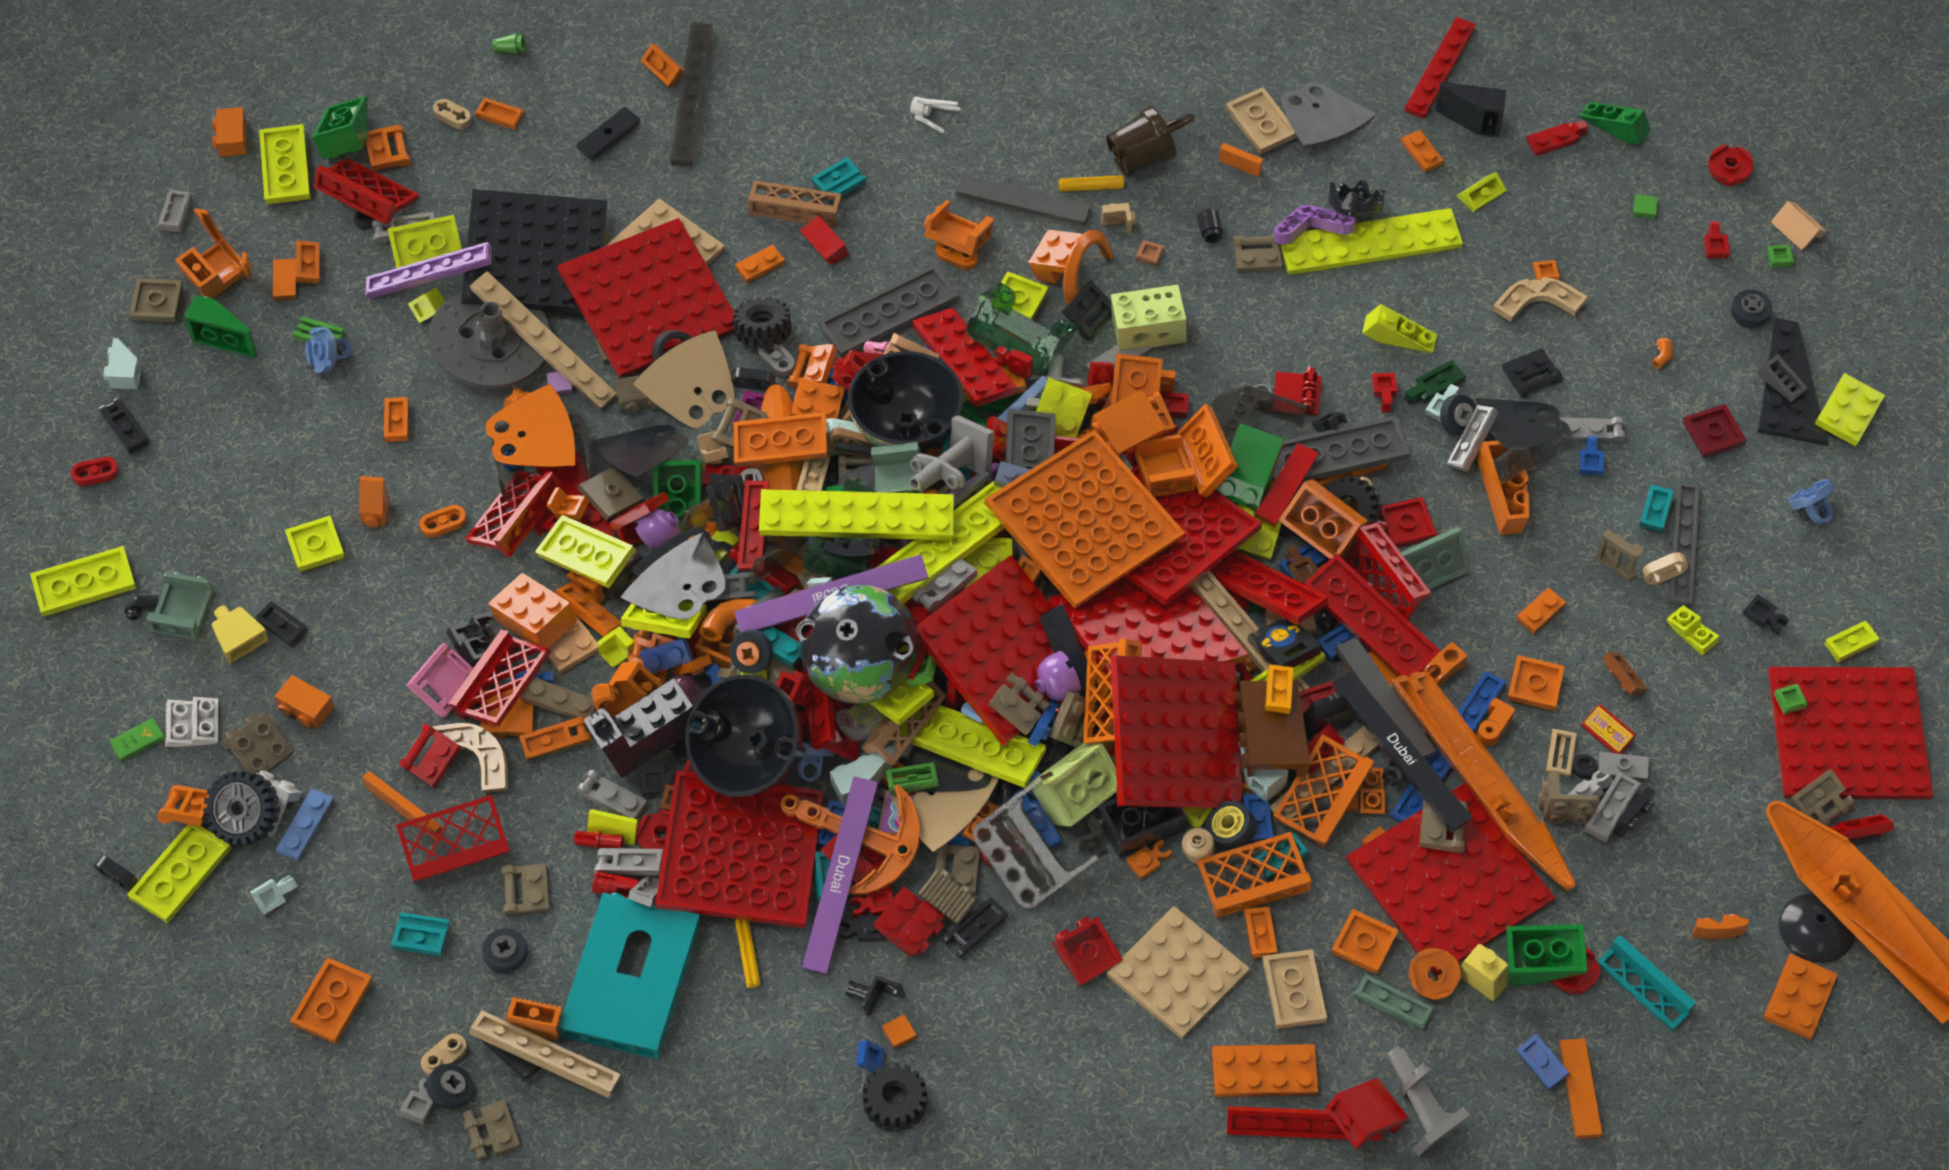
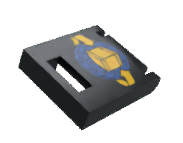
[1248,618,1321,668]

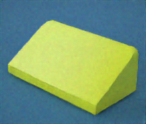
[1457,172,1507,212]
[587,809,638,845]

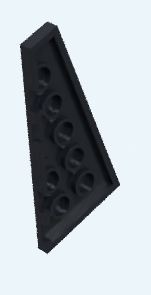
[1757,318,1828,446]

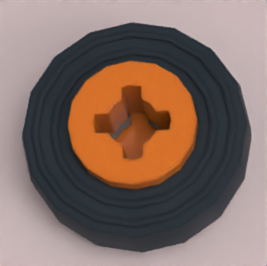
[729,629,773,674]

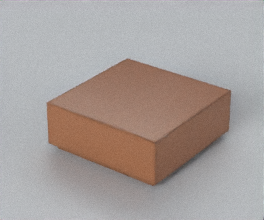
[1135,240,1164,267]

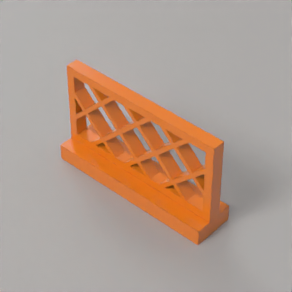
[1083,639,1143,744]
[1273,734,1374,849]
[1197,832,1312,918]

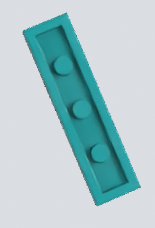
[1597,935,1697,1031]

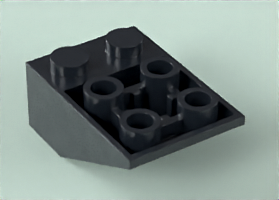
[1435,82,1506,137]

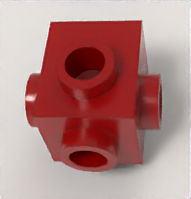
[832,349,869,391]
[776,670,815,707]

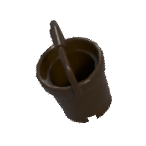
[1106,106,1195,174]

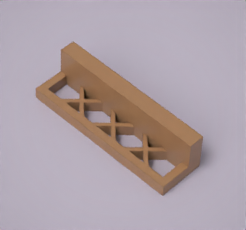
[748,180,841,228]
[861,681,947,765]

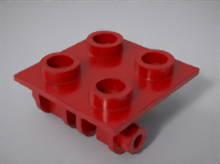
[1272,367,1322,415]

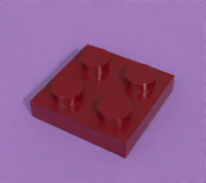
[1683,404,1746,458]

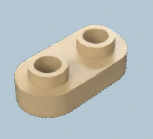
[421,1034,467,1076]

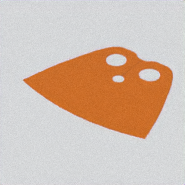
[485,384,575,467]

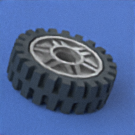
[203,771,280,845]

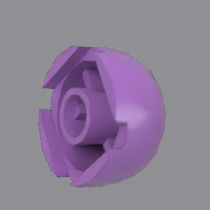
[634,508,680,549]
[1035,651,1081,702]

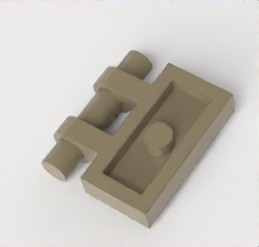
[988,673,1049,735]
[1790,769,1855,827]
[463,1099,520,1161]

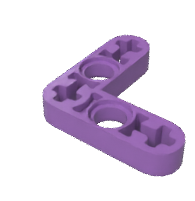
[1274,205,1356,244]

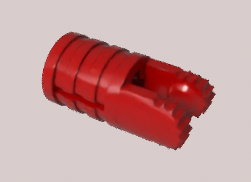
[592,871,639,898]

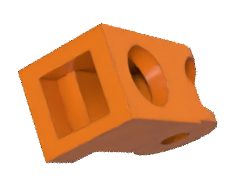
[1422,642,1468,686]
[1477,697,1516,747]

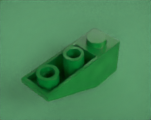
[1578,102,1651,144]

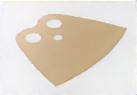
[634,330,734,428]
[891,768,999,852]

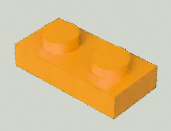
[1265,664,1293,714]

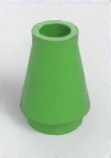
[492,33,526,55]

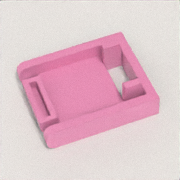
[406,642,473,718]

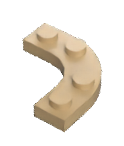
[1492,277,1588,322]
[433,723,508,793]

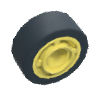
[1206,801,1257,851]

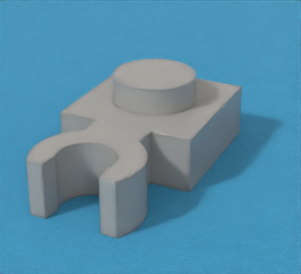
[1568,770,1613,797]
[400,1078,435,1125]

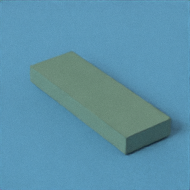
[1354,974,1434,1031]

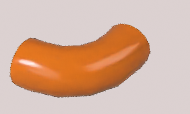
[699,599,758,642]

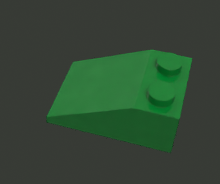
[312,96,368,160]
[184,295,257,358]
[1215,424,1284,510]
[653,460,704,531]
[1506,924,1587,985]

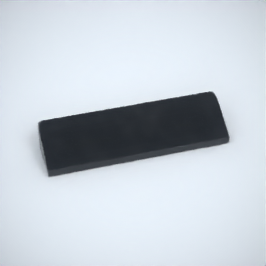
[1039,604,1098,698]

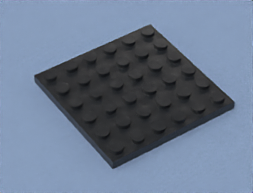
[461,189,607,313]

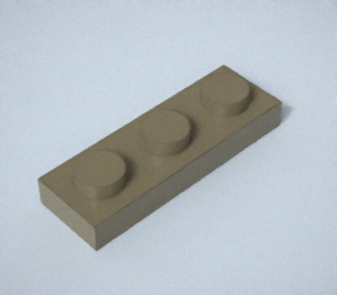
[520,677,595,719]

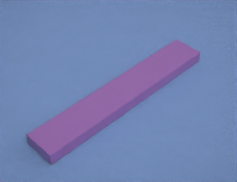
[366,242,492,299]

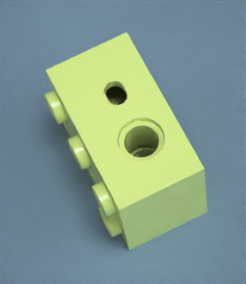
[1111,285,1187,350]
[1029,743,1117,826]

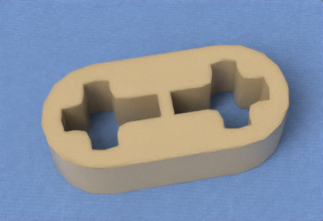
[433,99,471,129]
[1642,552,1688,585]

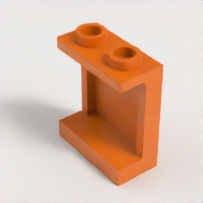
[924,200,995,256]
[1091,389,1166,457]
[1135,434,1196,497]

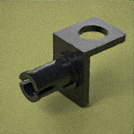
[845,976,906,1016]

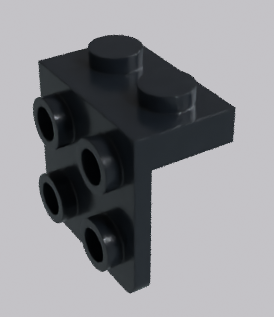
[1599,776,1656,837]

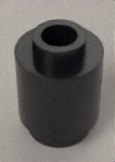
[1197,208,1223,243]

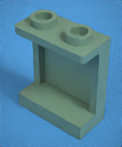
[146,572,214,640]

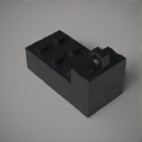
[584,678,704,778]

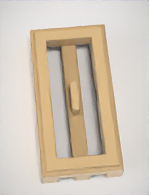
[1545,729,1577,779]

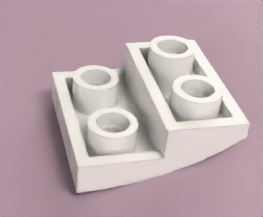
[165,697,218,747]

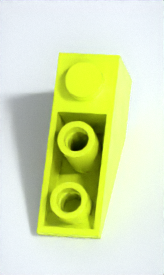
[1362,304,1437,353]

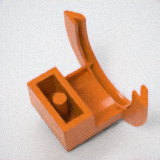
[175,208,252,299]
[1029,230,1113,305]
[591,661,673,747]

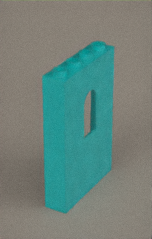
[558,893,701,1060]

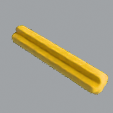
[1059,175,1124,192]
[735,919,760,988]

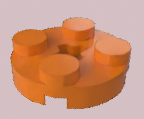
[1408,948,1461,999]

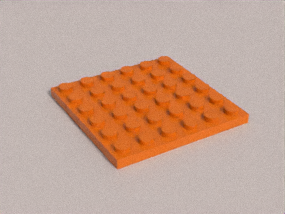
[984,430,1185,609]

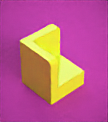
[408,287,445,323]
[597,626,635,668]

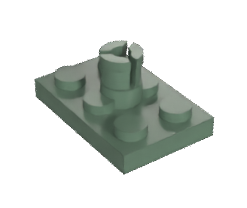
[1401,527,1470,590]

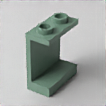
[871,442,922,494]

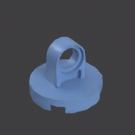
[306,327,351,373]
[1788,479,1835,524]
[797,741,836,782]

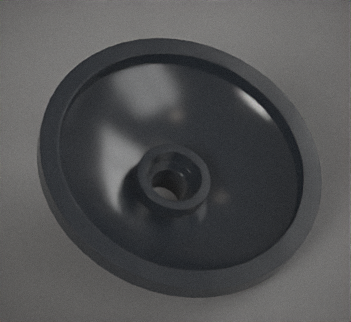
[1779,893,1855,963]

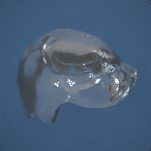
[836,704,883,741]

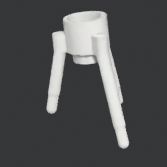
[910,97,961,133]

